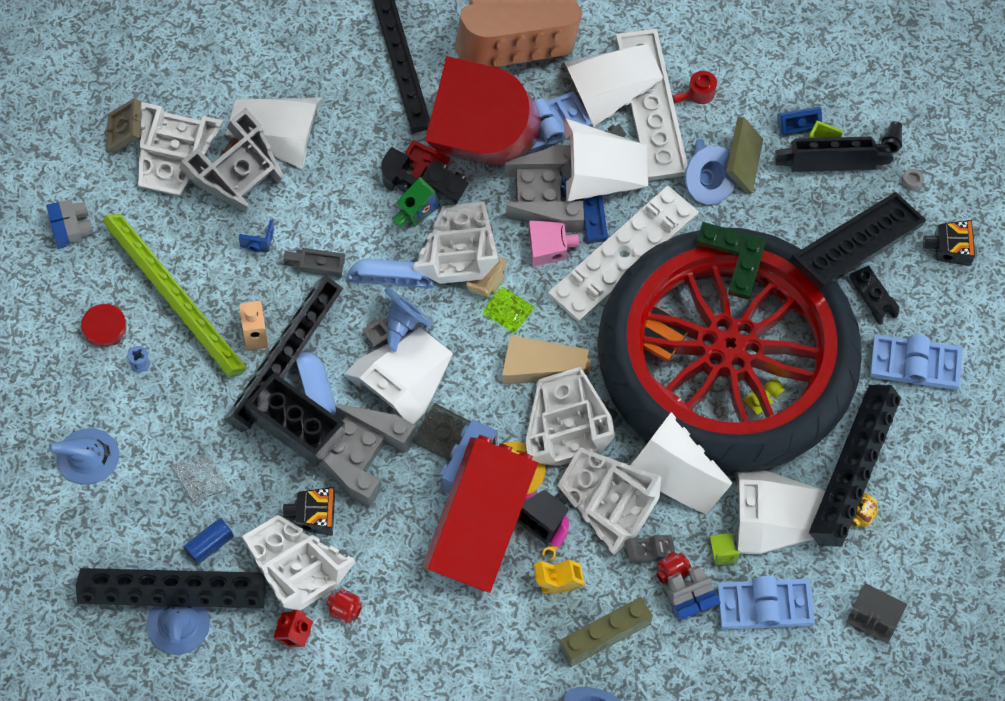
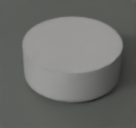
[902,169,924,191]

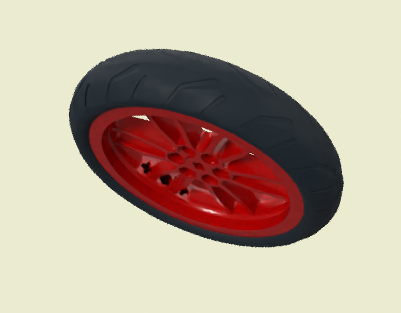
[597,228,862,472]

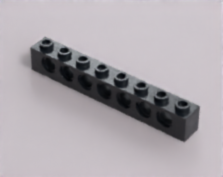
[224,275,343,433]
[809,385,901,547]
[76,568,266,608]

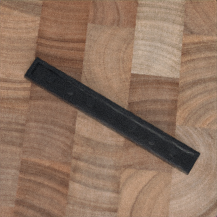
[373,0,430,133]

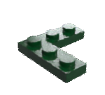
[696,222,767,300]

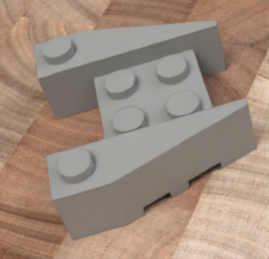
[179,108,283,212]
[505,145,584,232]
[319,404,416,508]

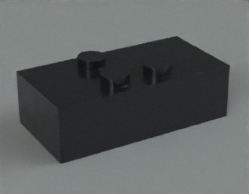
[245,373,345,467]

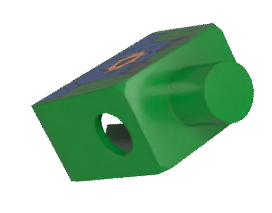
[392,177,440,228]

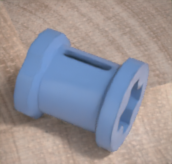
[128,346,150,373]

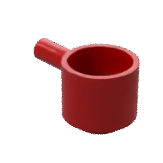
[672,71,717,104]

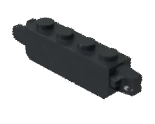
[774,136,894,172]

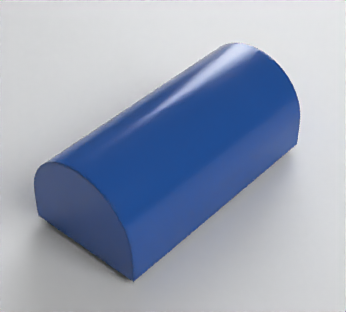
[777,107,822,135]
[183,518,234,565]

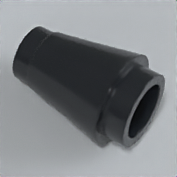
[881,121,902,153]

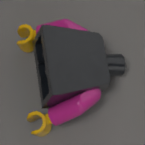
[517,490,569,563]

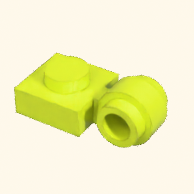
[743,378,786,416]

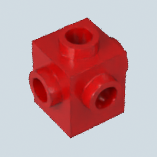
[273,610,314,647]

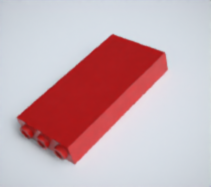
[422,435,539,593]

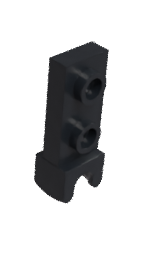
[849,265,900,325]

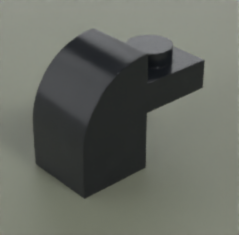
[381,147,419,192]

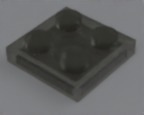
[413,403,471,461]

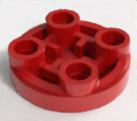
[81,304,126,346]

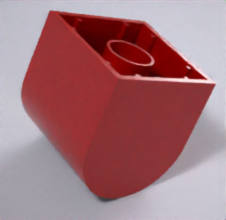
[425,56,540,166]

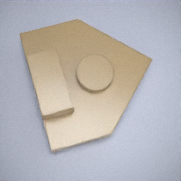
[465,257,507,297]

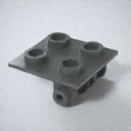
[846,583,907,643]

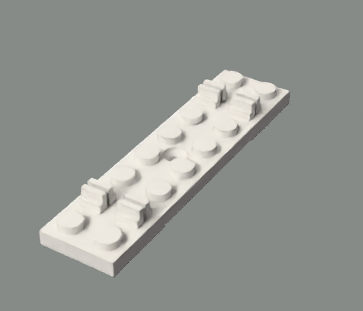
[548,186,699,323]

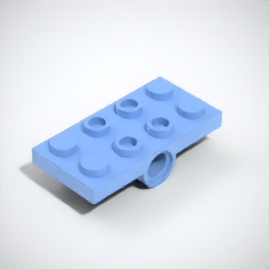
[527,91,593,155]
[870,334,962,390]
[717,576,815,630]

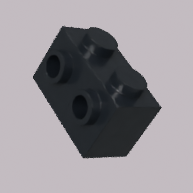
[422,160,469,203]

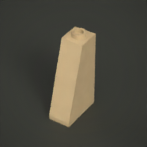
[502,335,592,384]

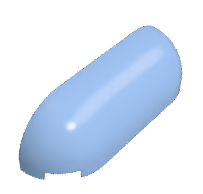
[347,258,434,288]
[295,352,336,416]

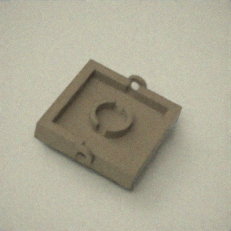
[104,98,141,153]

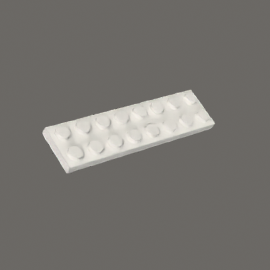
[616,29,688,181]

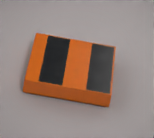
[644,306,688,363]

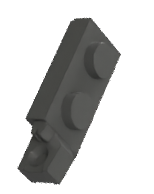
[283,248,345,277]

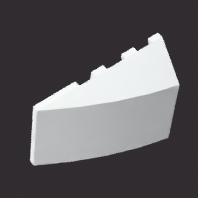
[564,44,664,128]
[225,97,323,170]
[138,102,224,196]
[564,118,648,202]
[413,202,499,284]
[630,412,732,515]
[557,447,661,555]
[242,515,355,611]

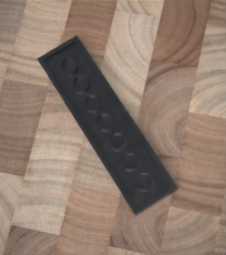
[789,192,926,290]

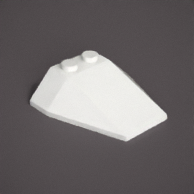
[526,367,615,466]

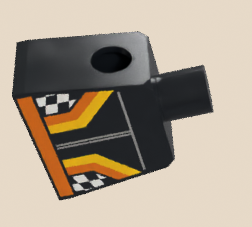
[923,220,975,266]
[283,487,335,536]

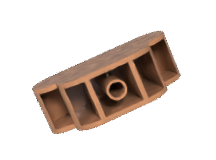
[455,0,582,67]

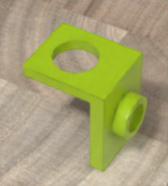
[809,121,843,138]
[710,533,740,566]

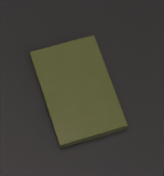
[726,117,763,194]

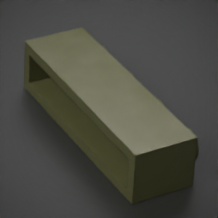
[559,597,653,667]

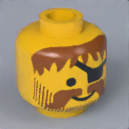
[851,493,879,528]

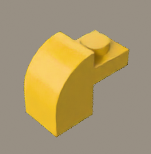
[534,559,585,594]

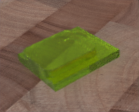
[483,287,535,333]

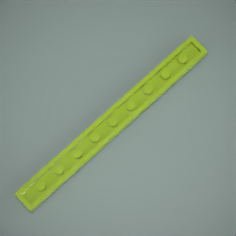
[102,214,247,376]

